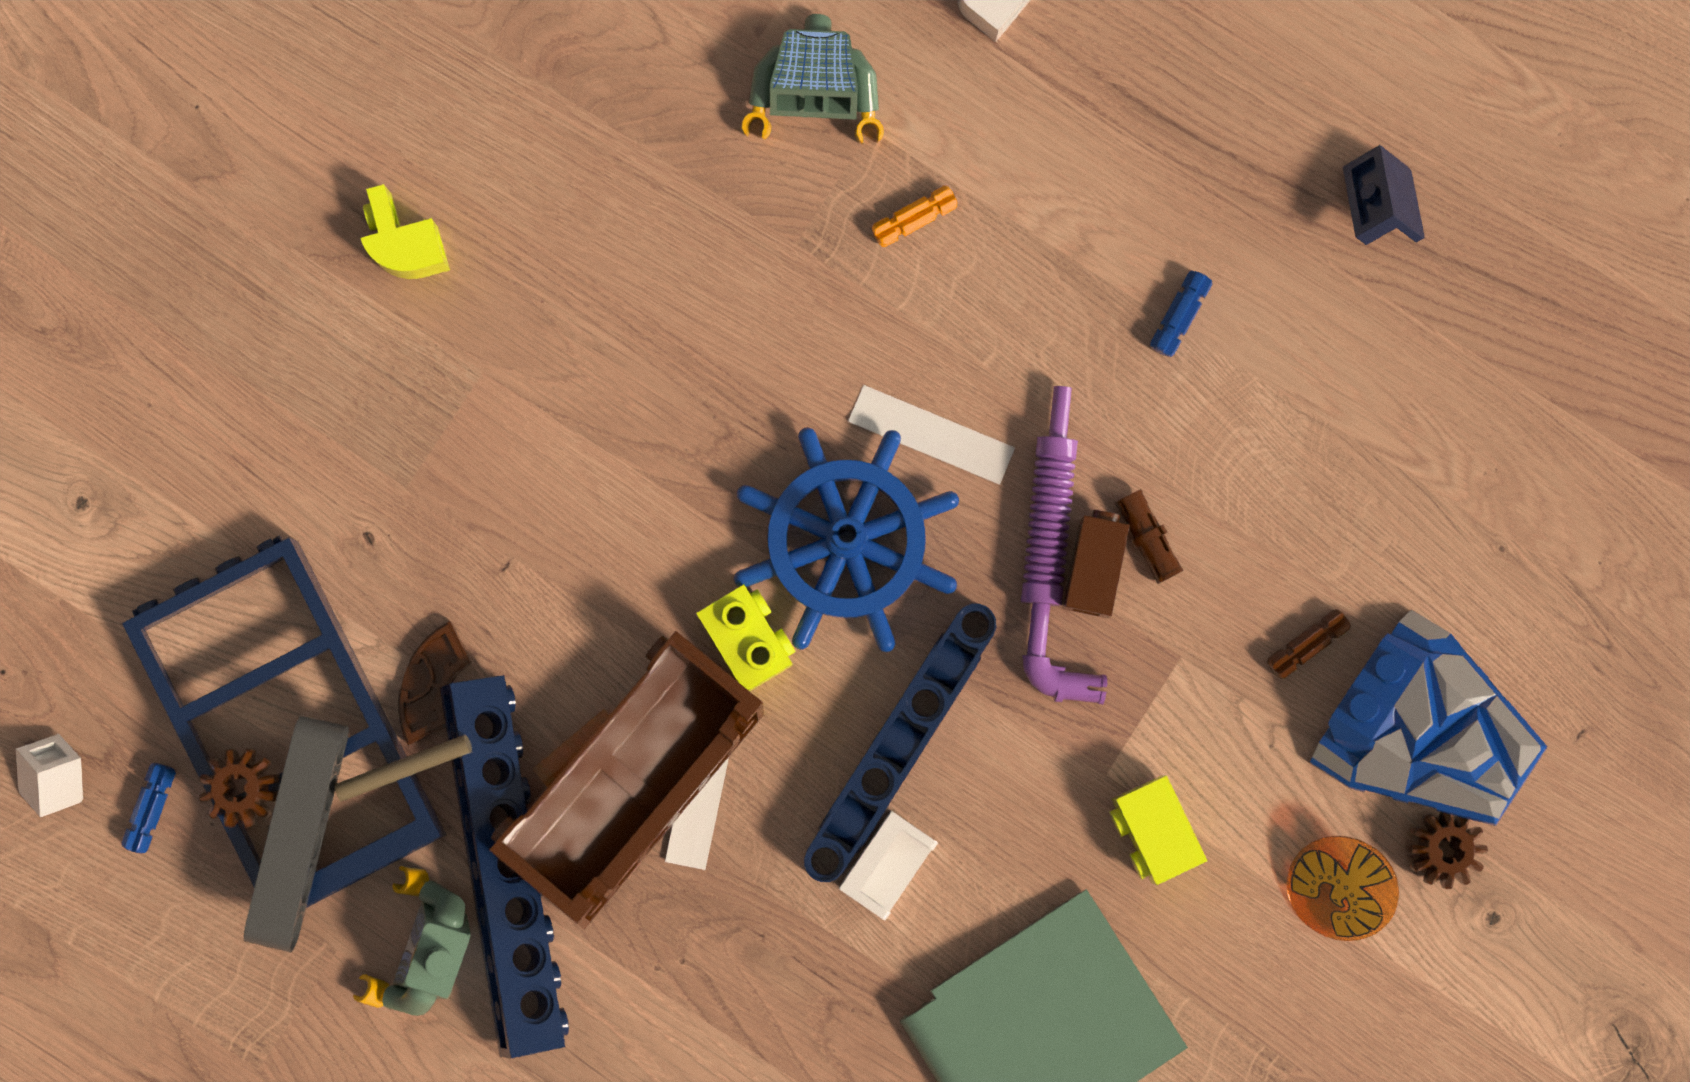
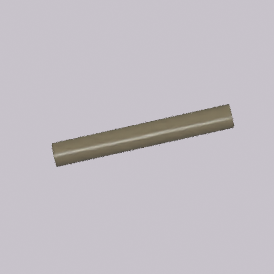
[335,735,472,801]

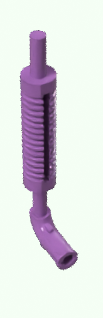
[1021,386,1107,705]

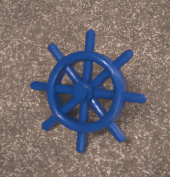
[734,427,959,652]

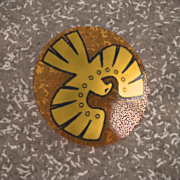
[1287,836,1399,941]

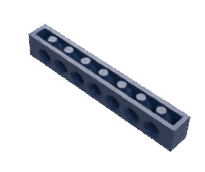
[440,675,569,1059]

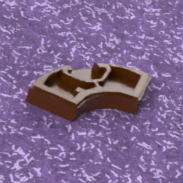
[398,621,472,745]

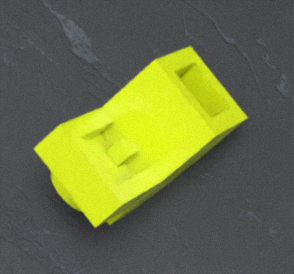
[360,184,450,279]

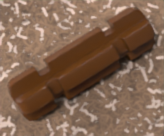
[1267,609,1351,679]

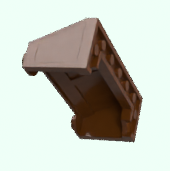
[490,631,764,930]

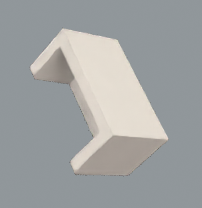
[839,811,938,921]

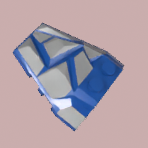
[1310,610,1547,826]

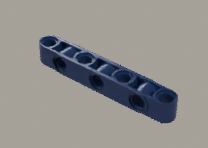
[804,604,996,882]

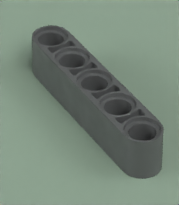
[244,715,349,953]

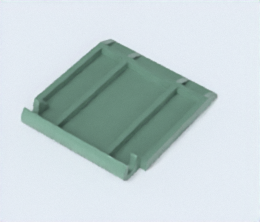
[899,889,1188,1082]

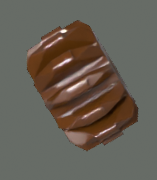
[199,748,281,828]
[1405,812,1488,889]

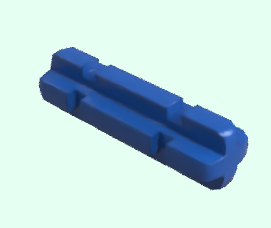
[1150,270,1212,357]
[121,763,176,853]

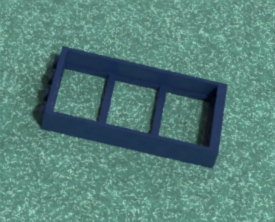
[122,535,447,908]

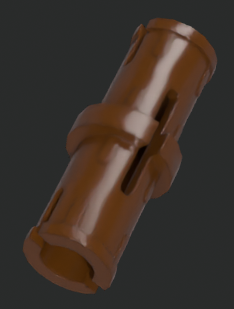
[1115,489,1184,584]

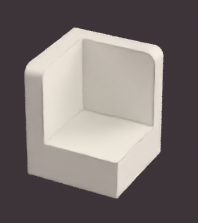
[16,734,83,817]

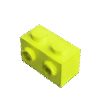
[696,584,796,691]
[1109,775,1207,885]

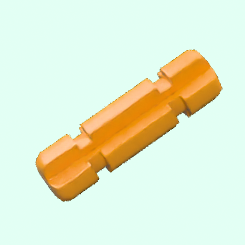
[872,185,958,247]

